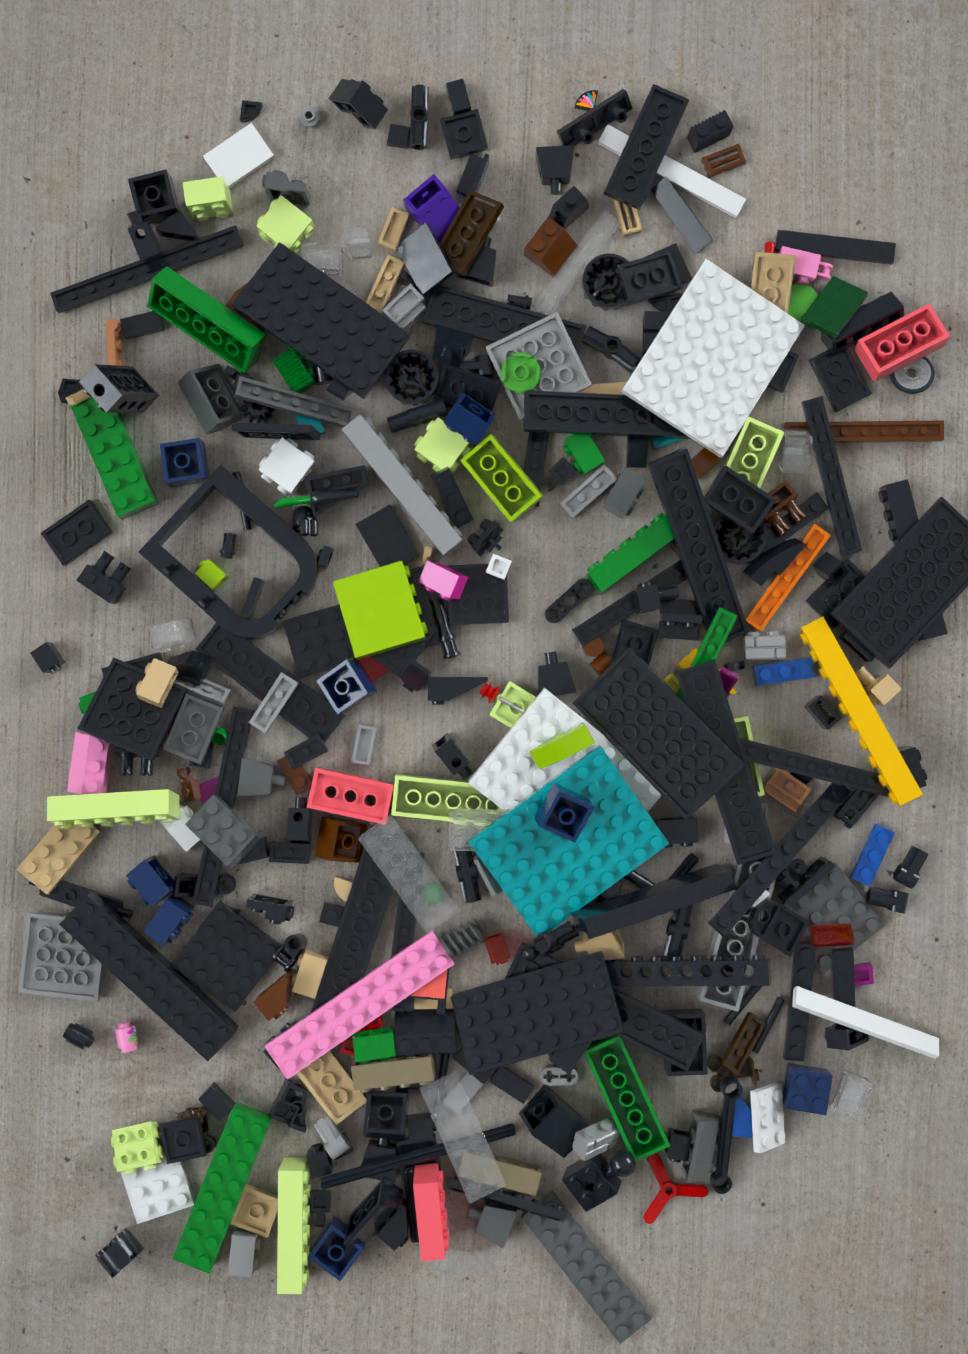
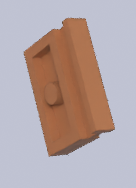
[763,768,811,813]

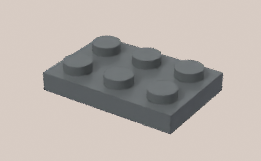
[163,694,224,765]

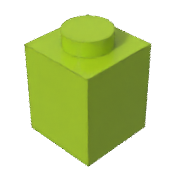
[195,559,229,591]

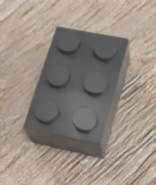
[185,795,261,868]

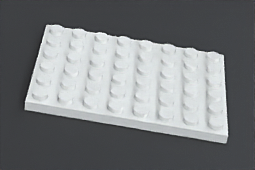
[621,259,805,458]
[468,688,661,812]

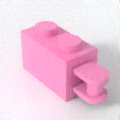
[778,246,833,285]

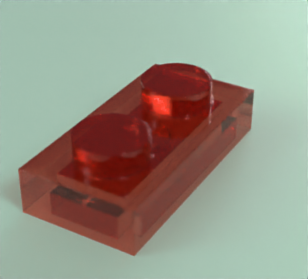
[809,924,855,947]

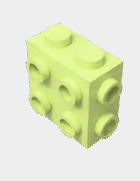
[256,195,315,253]
[414,418,471,474]
[111,1121,164,1175]

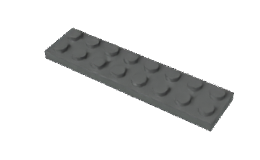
[521,1190,651,1344]

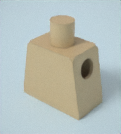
[574,930,624,960]

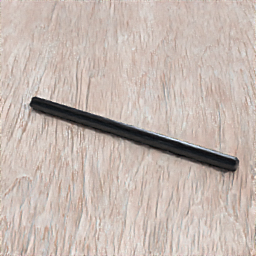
[320,1124,516,1189]

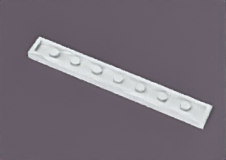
[598,124,746,218]
[792,986,939,1059]

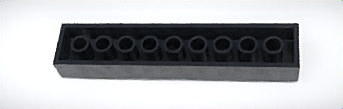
[59,891,239,1061]

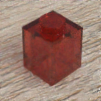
[484,932,511,965]

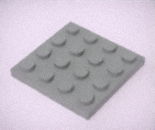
[485,312,592,420]
[18,912,103,1001]

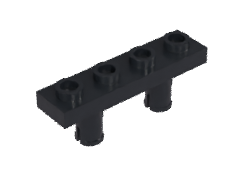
[557,89,633,146]

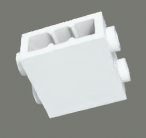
[259,438,316,496]

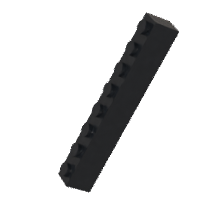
[878,479,948,641]

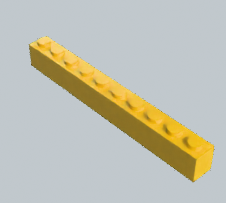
[800,617,923,808]

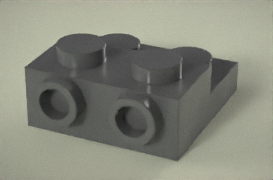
[262,170,311,205]

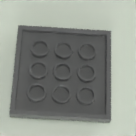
[781,862,885,975]

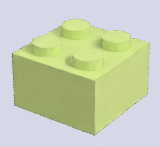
[183,176,233,221]

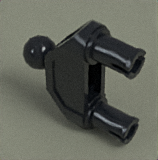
[522,921,580,961]

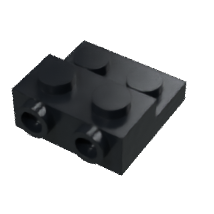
[246,894,295,924]

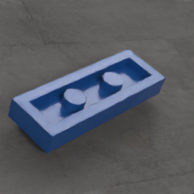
[752,658,816,686]
[850,824,895,887]

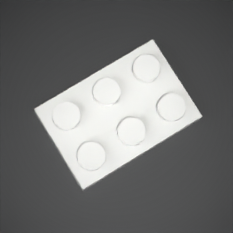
[750,1082,785,1153]

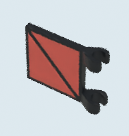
[405,968,450,1015]

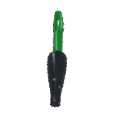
[274,490,359,508]

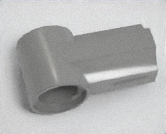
[314,1115,351,1160]

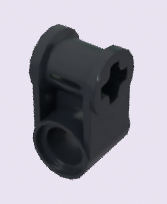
[271,933,308,972]

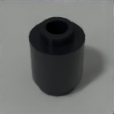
[63,1023,95,1050]

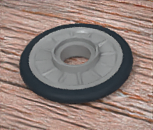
[890,357,935,394]

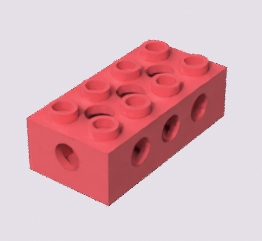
[307,767,394,825]

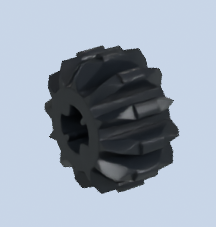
[241,400,275,423]

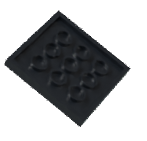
[77,657,188,762]
[171,900,282,1012]

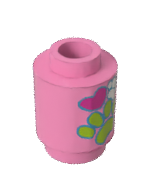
[115,1021,138,1053]

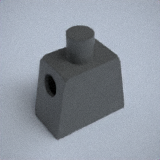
[237,757,286,796]
[467,1200,517,1248]

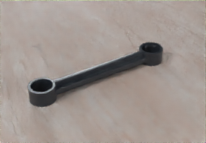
[709,1076,743,1194]

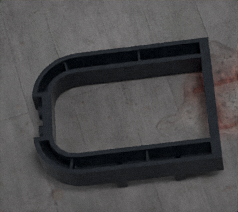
[138,465,318,640]

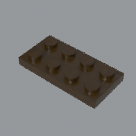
[440,190,504,277]

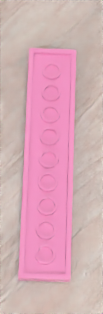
[265,930,455,1080]

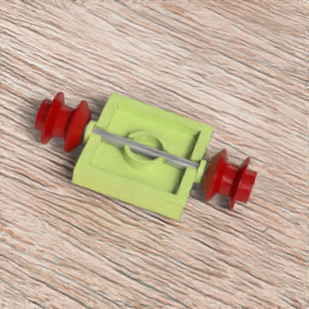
[479,681,536,728]

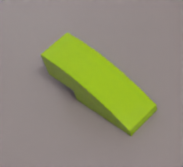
[529,723,595,769]

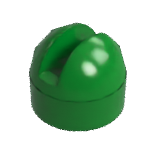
[212,727,228,745]

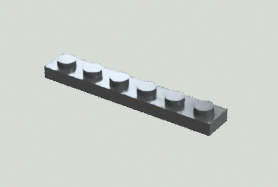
[234,376,356,428]

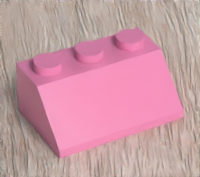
[67,732,114,795]

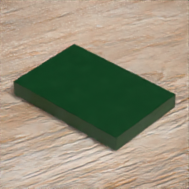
[801,276,868,338]

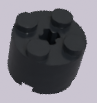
[95,1228,145,1279]

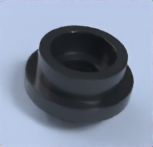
[217,874,236,894]

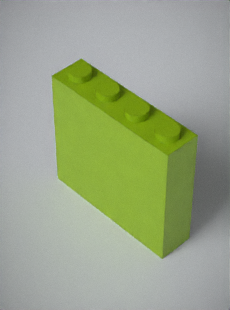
[333,561,428,660]

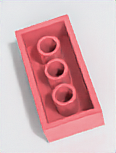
[854,304,950,382]
[413,1163,450,1261]

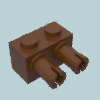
[763,480,807,536]

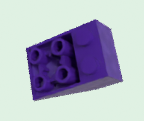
[403,174,459,243]

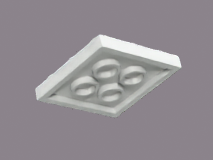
[121,1153,195,1224]

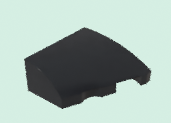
[268,1078,306,1133]

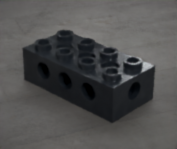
[79,364,159,413]

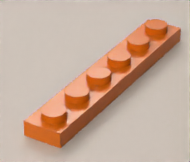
[745,524,831,632]

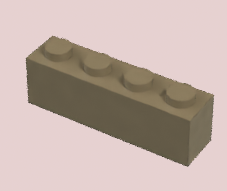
[351,1054,436,1093]
[458,1148,542,1197]

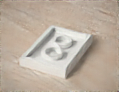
[203,123,275,189]

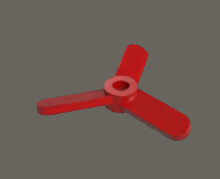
[643,1153,708,1224]

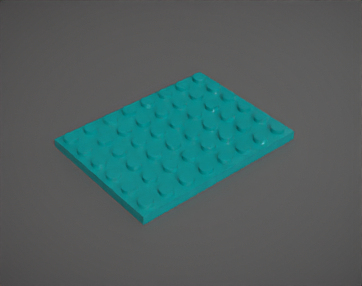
[468,745,669,937]

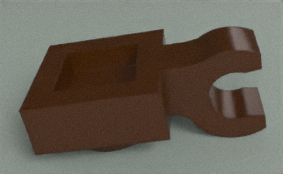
[177,766,202,802]

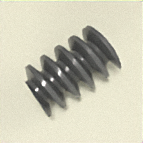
[439,918,484,958]

